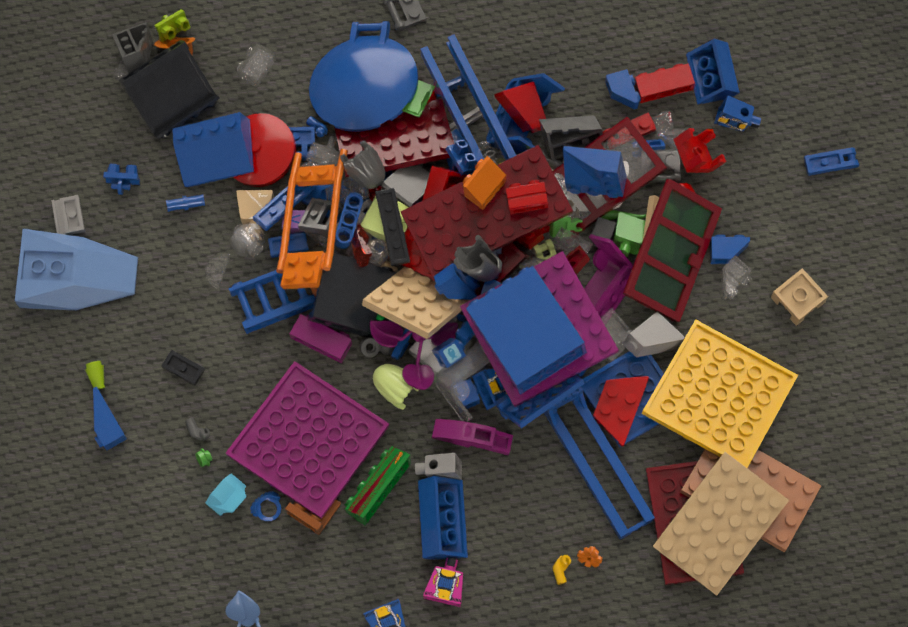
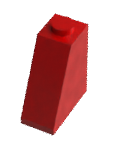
[494,81,546,133]

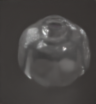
[230,223,265,257]

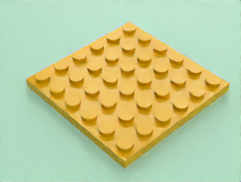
[641,320,798,468]

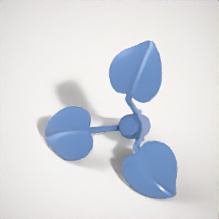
[226,591,261,627]

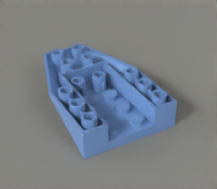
[15,229,138,310]

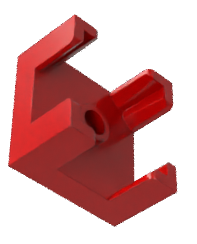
[673,128,726,173]

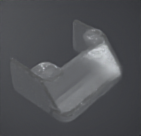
[434,343,490,422]

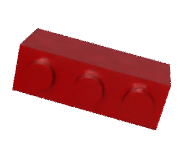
[634,63,695,104]

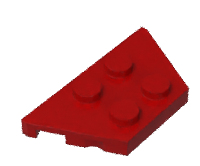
[593,376,649,447]

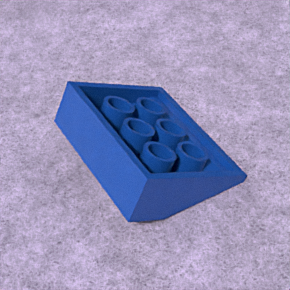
[173,112,254,187]

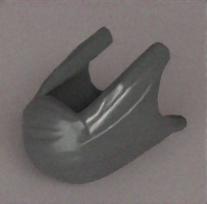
[340,141,385,189]
[454,235,502,282]

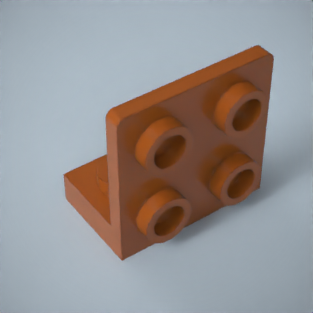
[285,500,341,535]

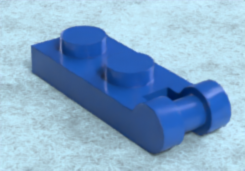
[804,147,859,176]

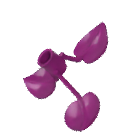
[370,320,458,390]

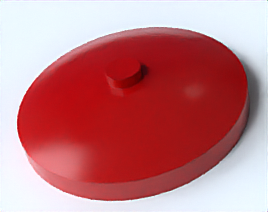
[233,113,296,187]

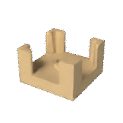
[771,268,828,326]

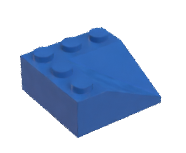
[563,146,627,198]

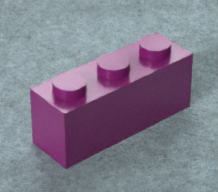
[289,314,352,364]

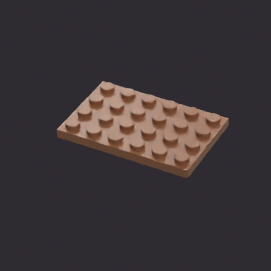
[680,449,821,552]

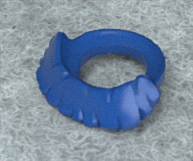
[250,491,281,521]

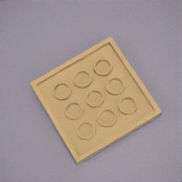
[362,267,469,339]

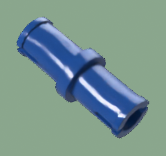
[166,194,205,212]

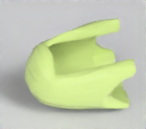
[373,364,419,410]

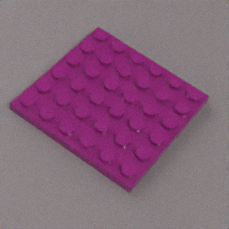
[460,251,619,407]
[226,361,389,519]

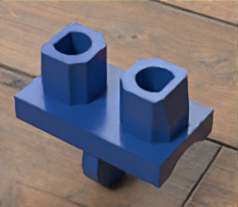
[446,139,477,175]
[103,164,140,195]

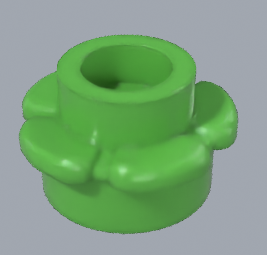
[195,448,212,467]

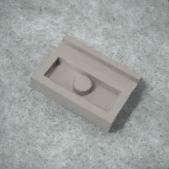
[51,195,85,235]

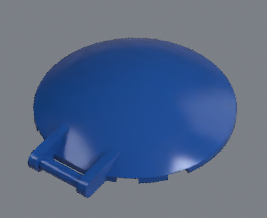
[309,21,418,132]

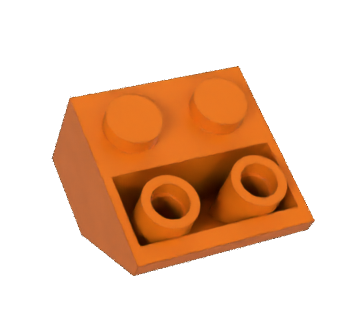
[463,156,507,210]

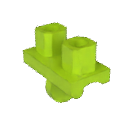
[154,9,190,42]

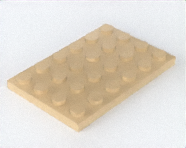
[653,452,789,596]

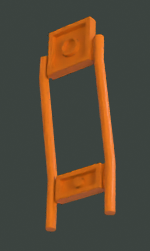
[276,149,348,289]

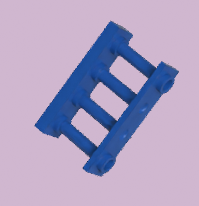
[229,270,315,334]

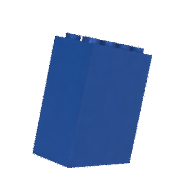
[466,266,587,395]

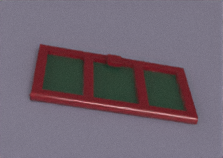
[623,179,722,322]

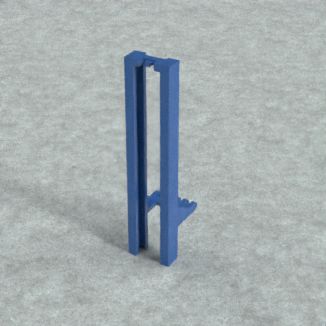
[420,34,516,164]
[539,382,655,540]

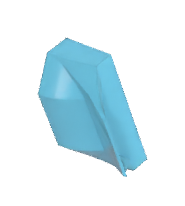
[205,473,246,516]

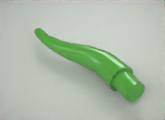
[602,210,646,220]

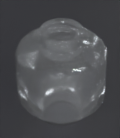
[363,239,389,267]

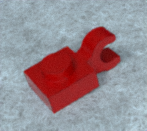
[518,225,550,250]

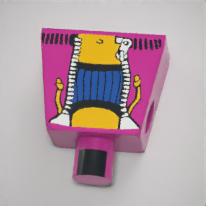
[423,558,463,607]

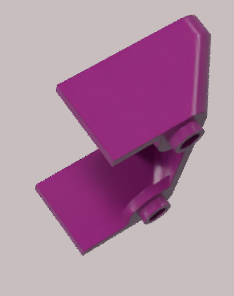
[584,234,633,325]

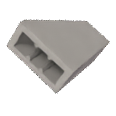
[623,312,685,357]

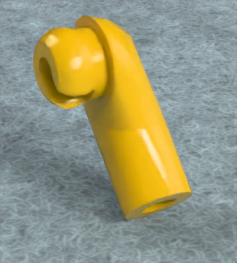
[553,555,571,585]

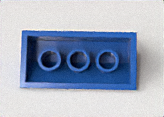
[418,476,468,560]

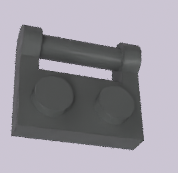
[383,0,427,32]
[641,149,681,185]
[298,198,344,237]

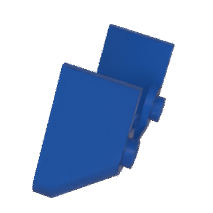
[486,73,565,155]

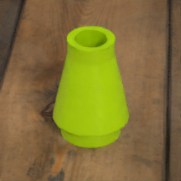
[85,361,105,390]

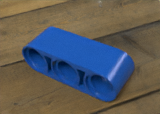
[335,192,363,249]

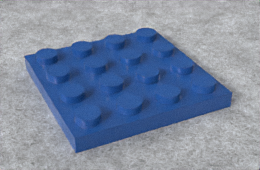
[582,351,664,448]

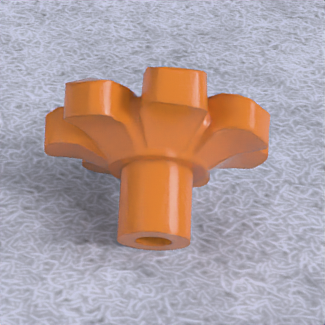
[577,546,603,568]

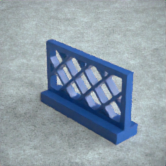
[495,375,585,428]

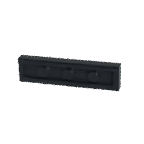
[375,188,410,266]

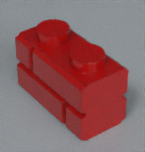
[506,180,548,215]

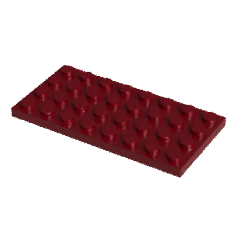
[401,145,573,280]

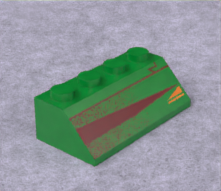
[345,446,411,526]

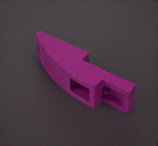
[431,419,513,455]

